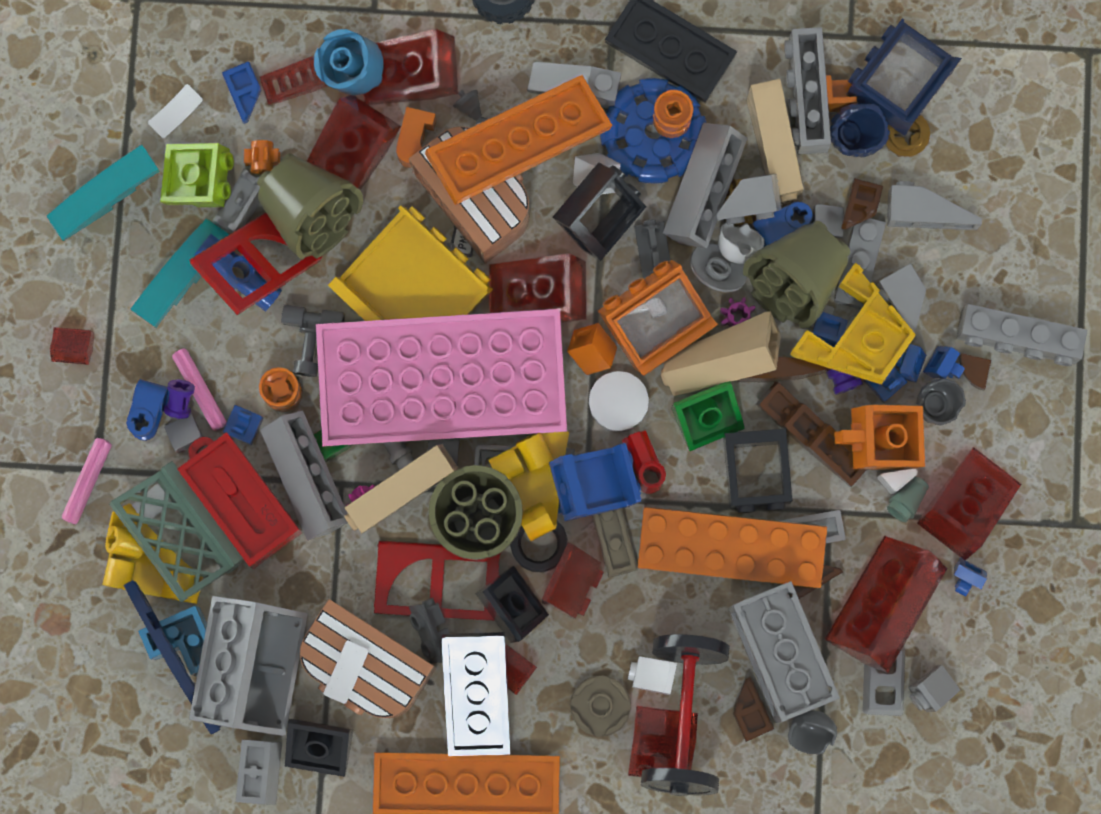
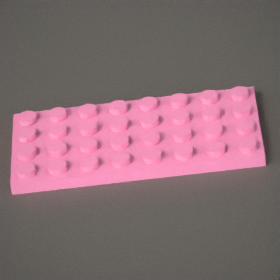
[316,309,567,446]

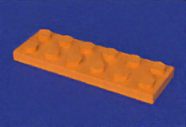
[425,75,612,205]
[638,507,827,588]
[373,752,560,814]

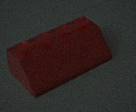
[825,536,948,673]

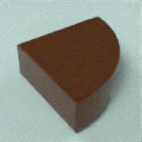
[960,354,991,391]

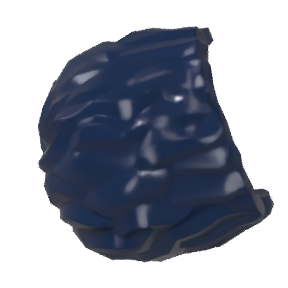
[830,103,890,158]

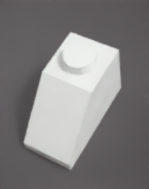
[628,656,677,695]

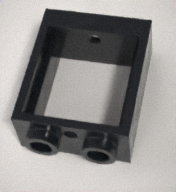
[552,162,646,261]
[723,428,793,514]

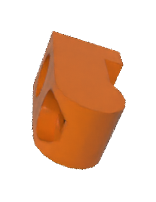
[396,107,437,168]

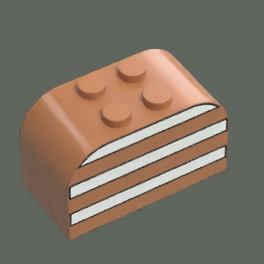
[409,126,530,264]
[300,599,437,718]

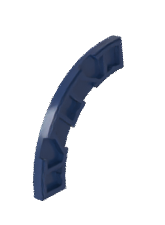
[124,580,221,735]

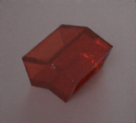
[50,327,95,365]
[505,644,537,695]

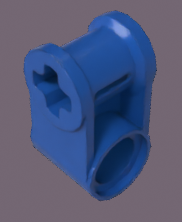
[753,202,813,247]
[126,379,170,441]

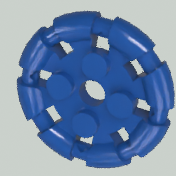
[600,78,707,184]

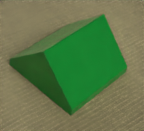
[671,381,745,451]

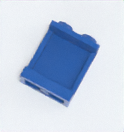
[549,443,641,521]

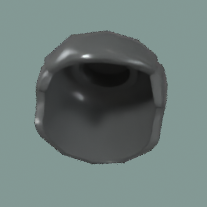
[916,378,966,426]
[788,710,837,755]

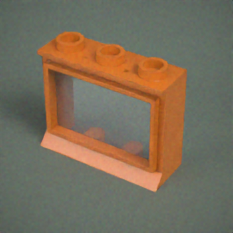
[598,260,718,376]

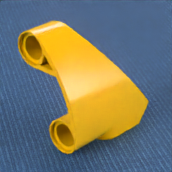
[488,431,569,542]
[102,503,203,604]

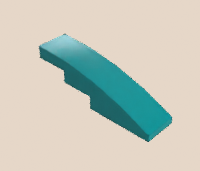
[47,145,160,241]
[130,218,230,328]

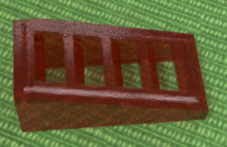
[259,56,328,105]

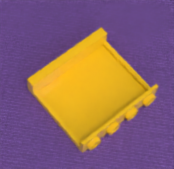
[328,205,493,321]

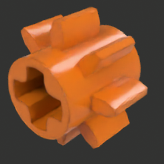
[244,140,280,174]

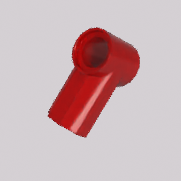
[621,430,666,494]

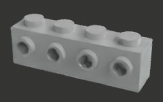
[784,27,831,155]
[663,123,747,249]
[956,304,1088,366]
[260,410,348,541]

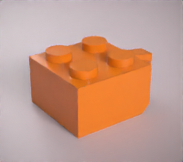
[834,405,925,470]

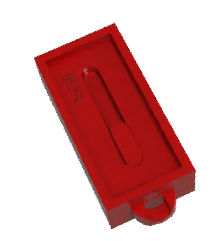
[177,432,303,569]

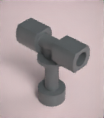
[281,305,345,377]

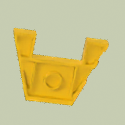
[790,262,916,385]

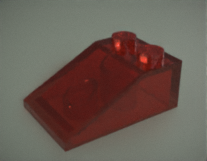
[363,29,459,105]
[307,95,401,190]
[489,253,587,323]
[917,447,1022,561]
[542,542,604,620]

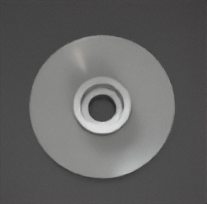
[690,244,747,292]

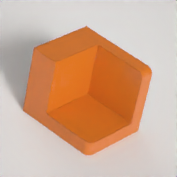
[826,75,857,113]
[567,323,617,375]

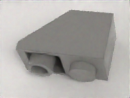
[717,174,782,225]
[876,263,926,331]
[908,665,960,712]

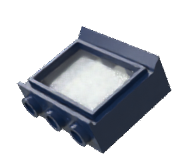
[846,18,962,136]

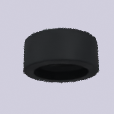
[510,520,568,573]

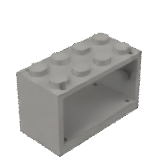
[729,581,840,723]
[189,596,308,736]

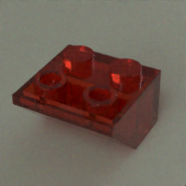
[628,706,698,777]

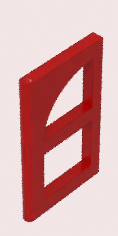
[190,212,322,315]
[373,541,502,621]

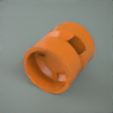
[653,90,694,138]
[259,367,303,412]

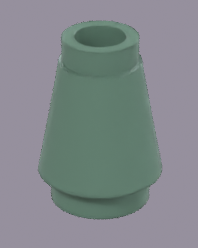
[887,476,929,523]

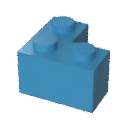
[138,606,207,676]

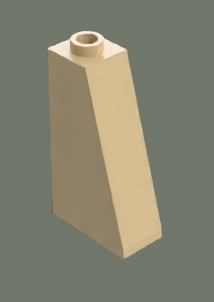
[746,79,803,204]
[661,311,781,396]
[344,444,459,534]

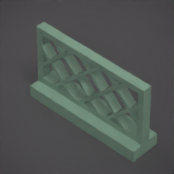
[109,461,243,603]

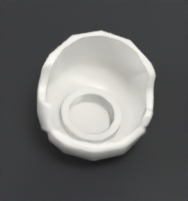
[718,222,764,264]

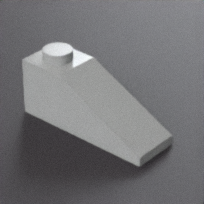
[527,62,621,109]
[887,181,982,230]

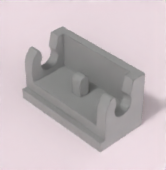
[212,169,260,233]
[236,740,282,805]

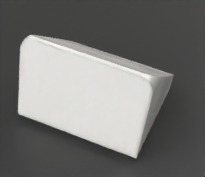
[877,468,918,494]

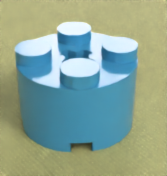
[314,29,384,96]

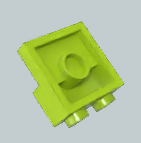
[160,143,234,208]

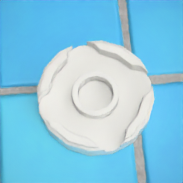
[589,371,649,432]

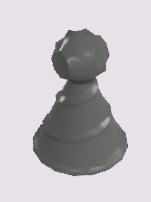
[453,90,488,125]

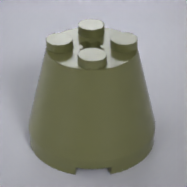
[257,153,363,260]
[743,221,850,328]
[429,465,523,560]

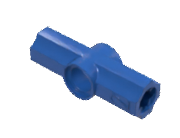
[194,234,282,312]

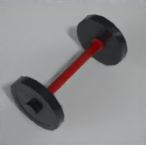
[640,634,730,796]

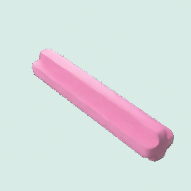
[172,348,227,431]
[62,438,111,524]

